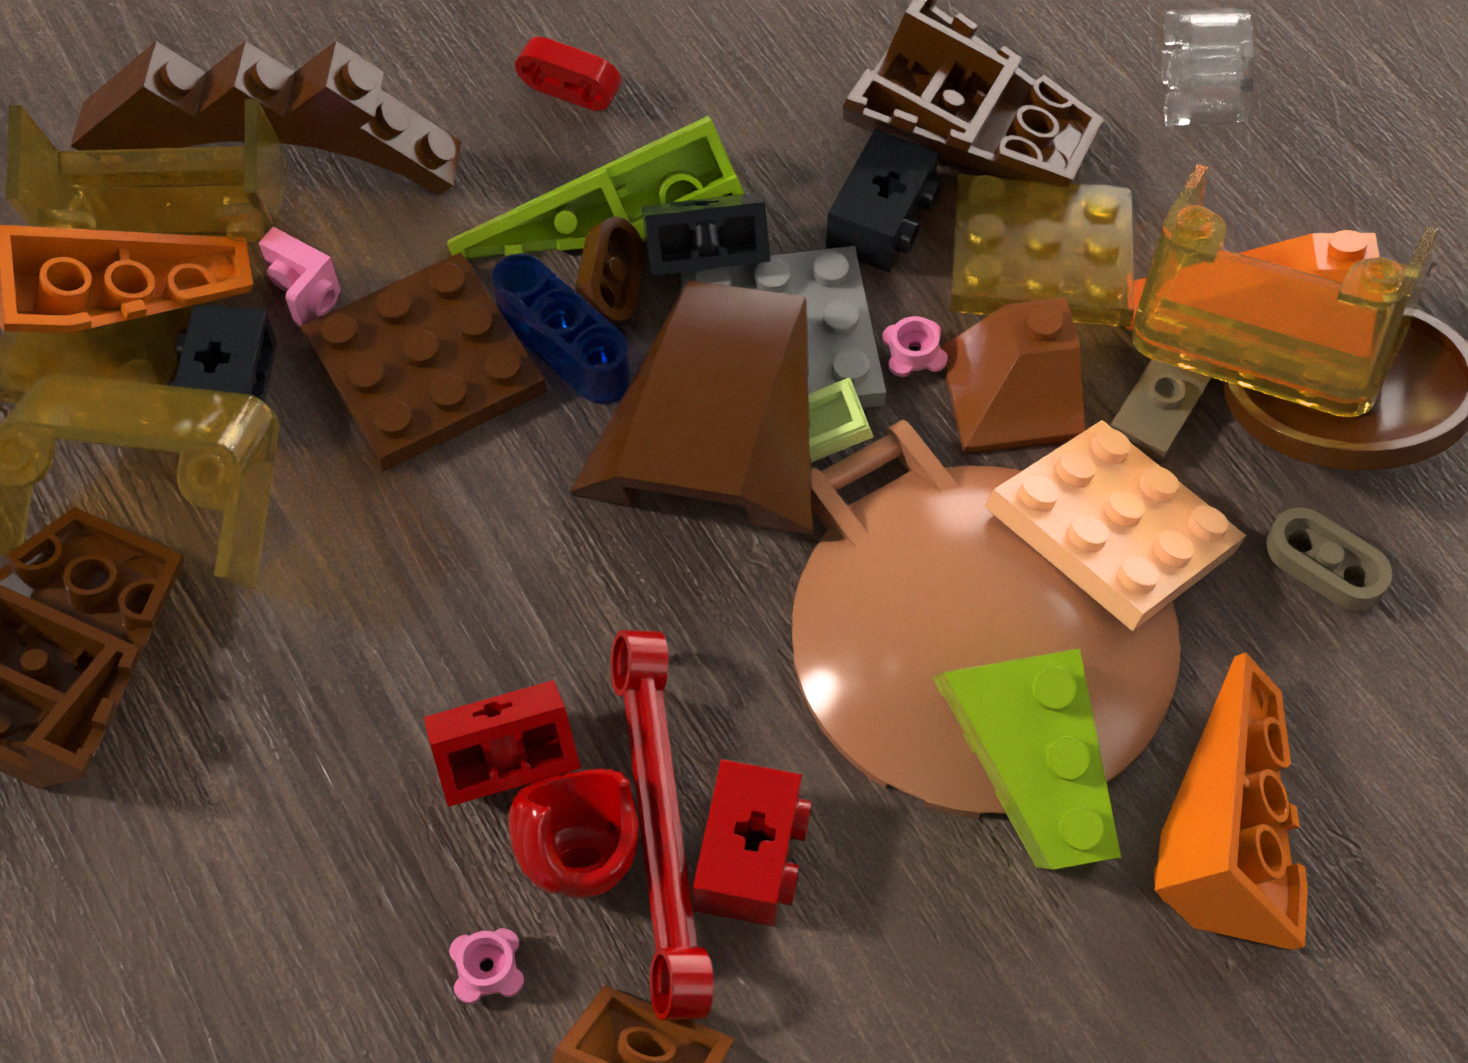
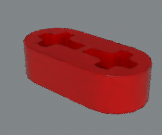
[515,36,622,111]

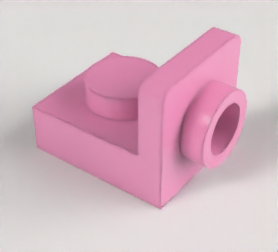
[259,227,341,328]

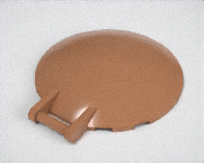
[792,420,1181,818]

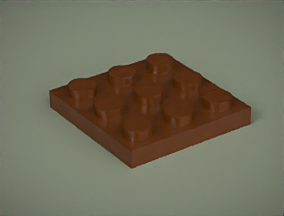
[300,252,546,472]

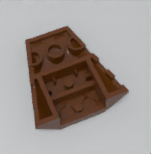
[842,0,1104,188]
[570,280,813,535]
[0,507,184,789]

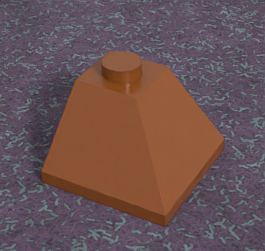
[941,297,1085,454]
[552,985,735,1063]

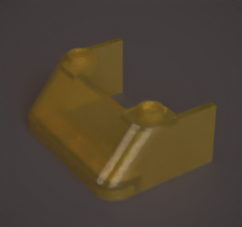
[6,99,288,242]
[1132,164,1439,417]
[0,373,279,589]

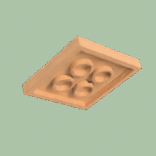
[985,420,1247,631]

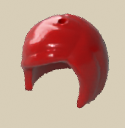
[508,768,639,899]

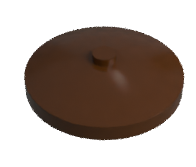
[1223,299,1468,470]

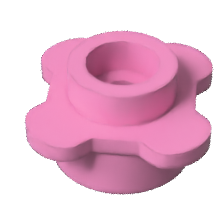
[882,316,948,377]
[449,928,524,1004]

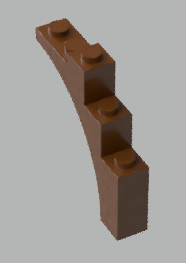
[70,41,461,195]

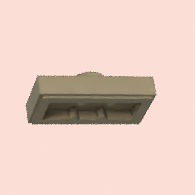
[1110,338,1219,463]

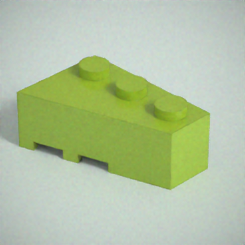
[931,648,1121,870]

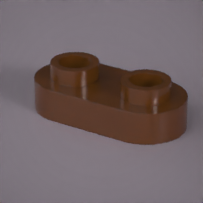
[575,217,645,329]

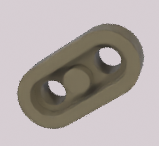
[1266,507,1392,611]

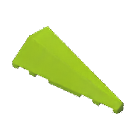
[447,116,745,260]

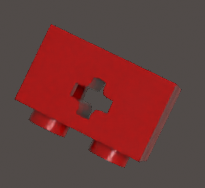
[424,680,581,807]
[693,759,812,927]

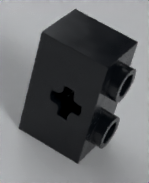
[826,129,943,273]
[641,193,771,276]
[164,305,277,445]

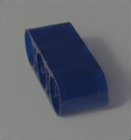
[492,253,630,404]

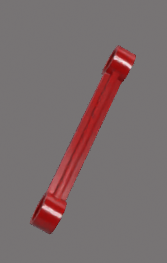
[610,630,714,1021]

